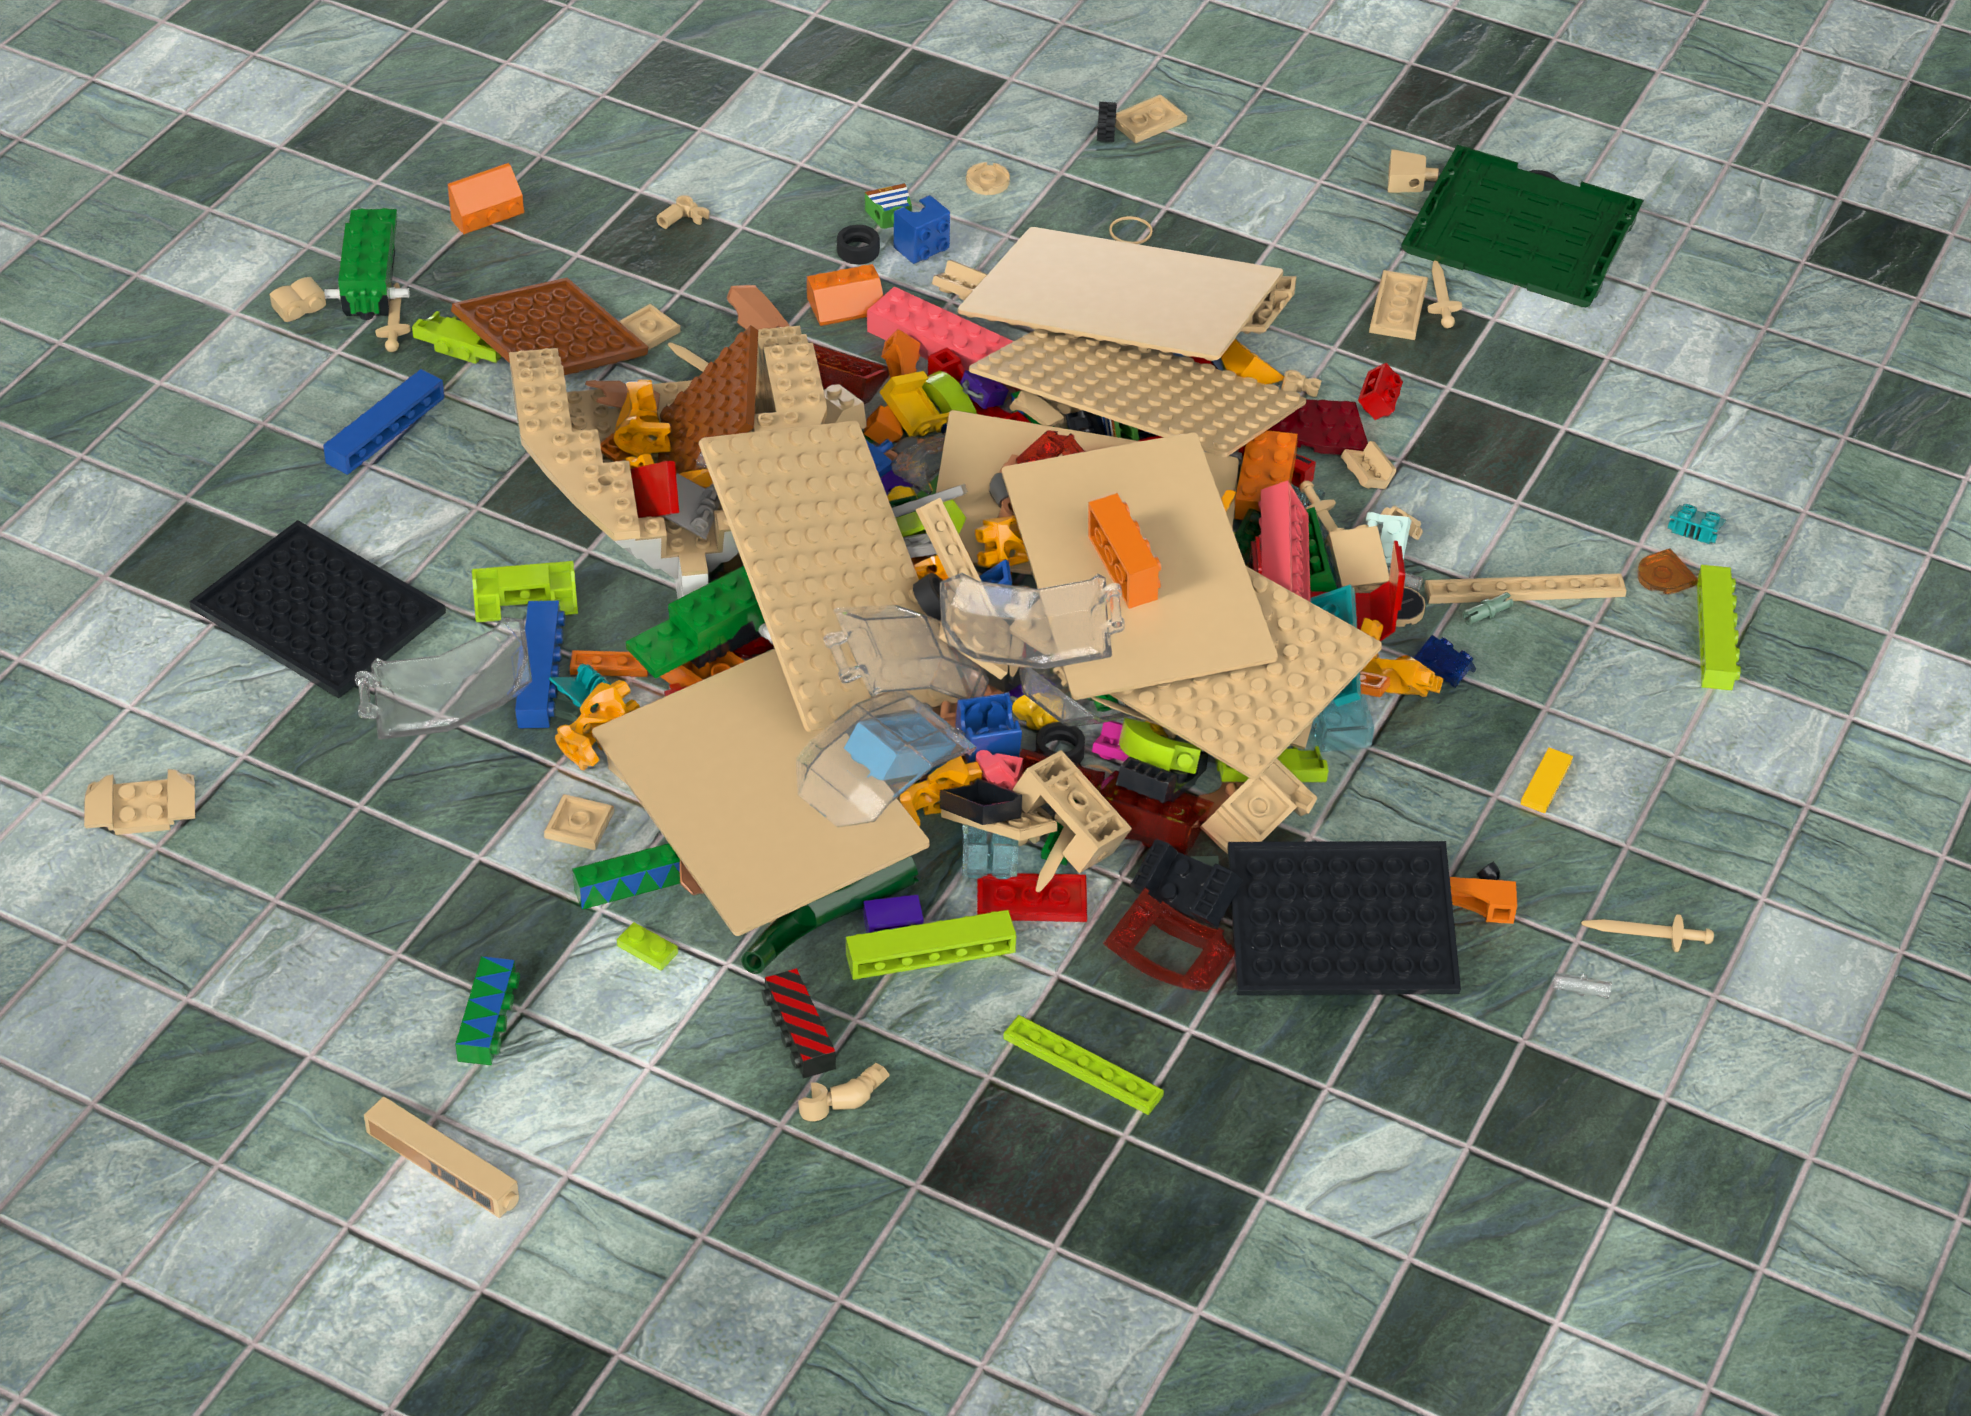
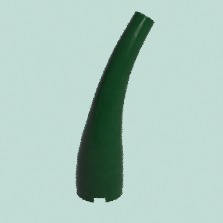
[741,856,919,974]

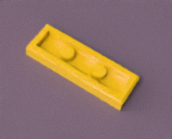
[1520,747,1573,813]

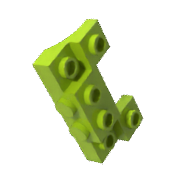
[412,311,502,364]
[472,561,578,622]
[1215,746,1329,782]

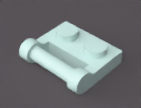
[1366,512,1411,566]

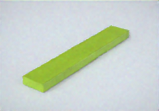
[1003,1015,1164,1115]

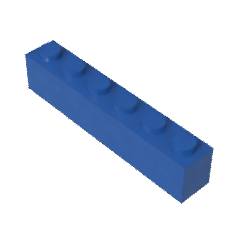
[323,369,445,475]
[515,600,565,728]

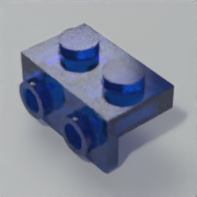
[1414,635,1476,688]

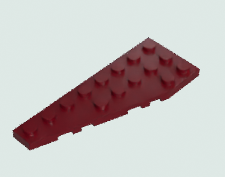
[1267,399,1368,455]

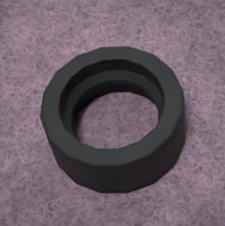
[837,224,880,265]
[913,573,949,624]
[1035,722,1085,766]

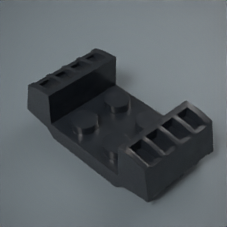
[1116,735,1208,803]
[1130,838,1243,928]

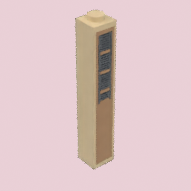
[364,1096,519,1218]

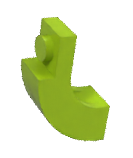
[922,371,977,414]
[1119,718,1201,774]

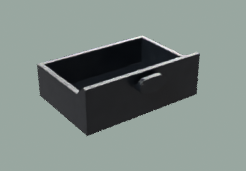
[940,778,1022,825]

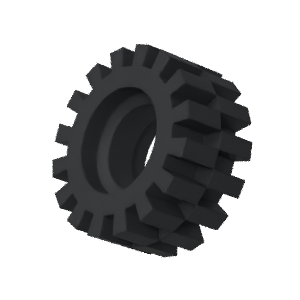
[1097,101,1117,142]

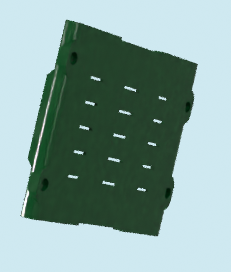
[1401,145,1644,308]

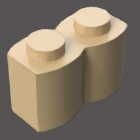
[270,277,326,322]

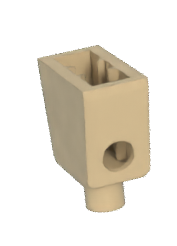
[1388,149,1439,193]

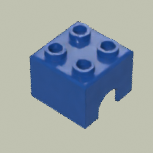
[894,195,950,264]
[955,693,1022,763]

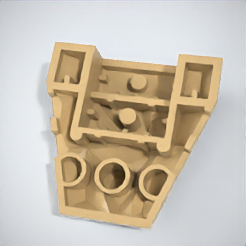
[1240,276,1296,334]

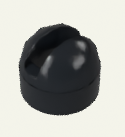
[1476,861,1500,880]

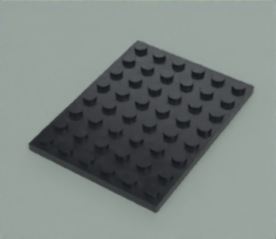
[189,520,446,698]
[1227,841,1461,995]

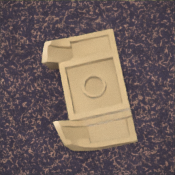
[1009,390,1082,429]
[1200,759,1317,854]
[84,769,195,835]

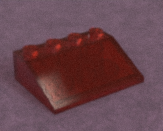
[808,342,890,404]
[1096,770,1214,855]

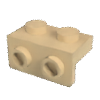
[932,260,988,300]
[1341,441,1396,489]

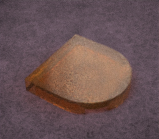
[1637,548,1698,594]

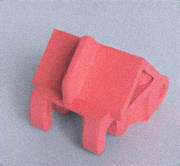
[976,750,1023,790]

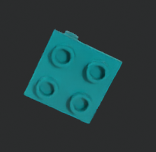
[1668,504,1726,544]
[549,664,611,707]

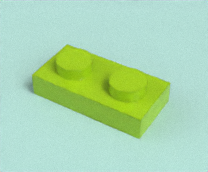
[617,922,678,971]

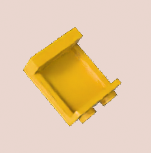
[879,371,949,436]

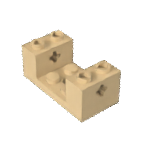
[1012,750,1132,873]

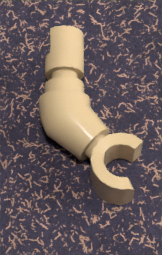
[798,1063,890,1121]

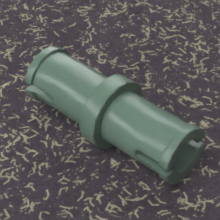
[1462,592,1513,626]

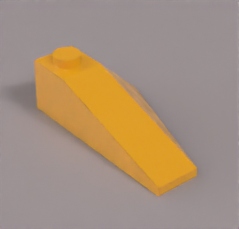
[1221,339,1284,385]

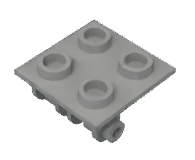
[663,474,720,539]

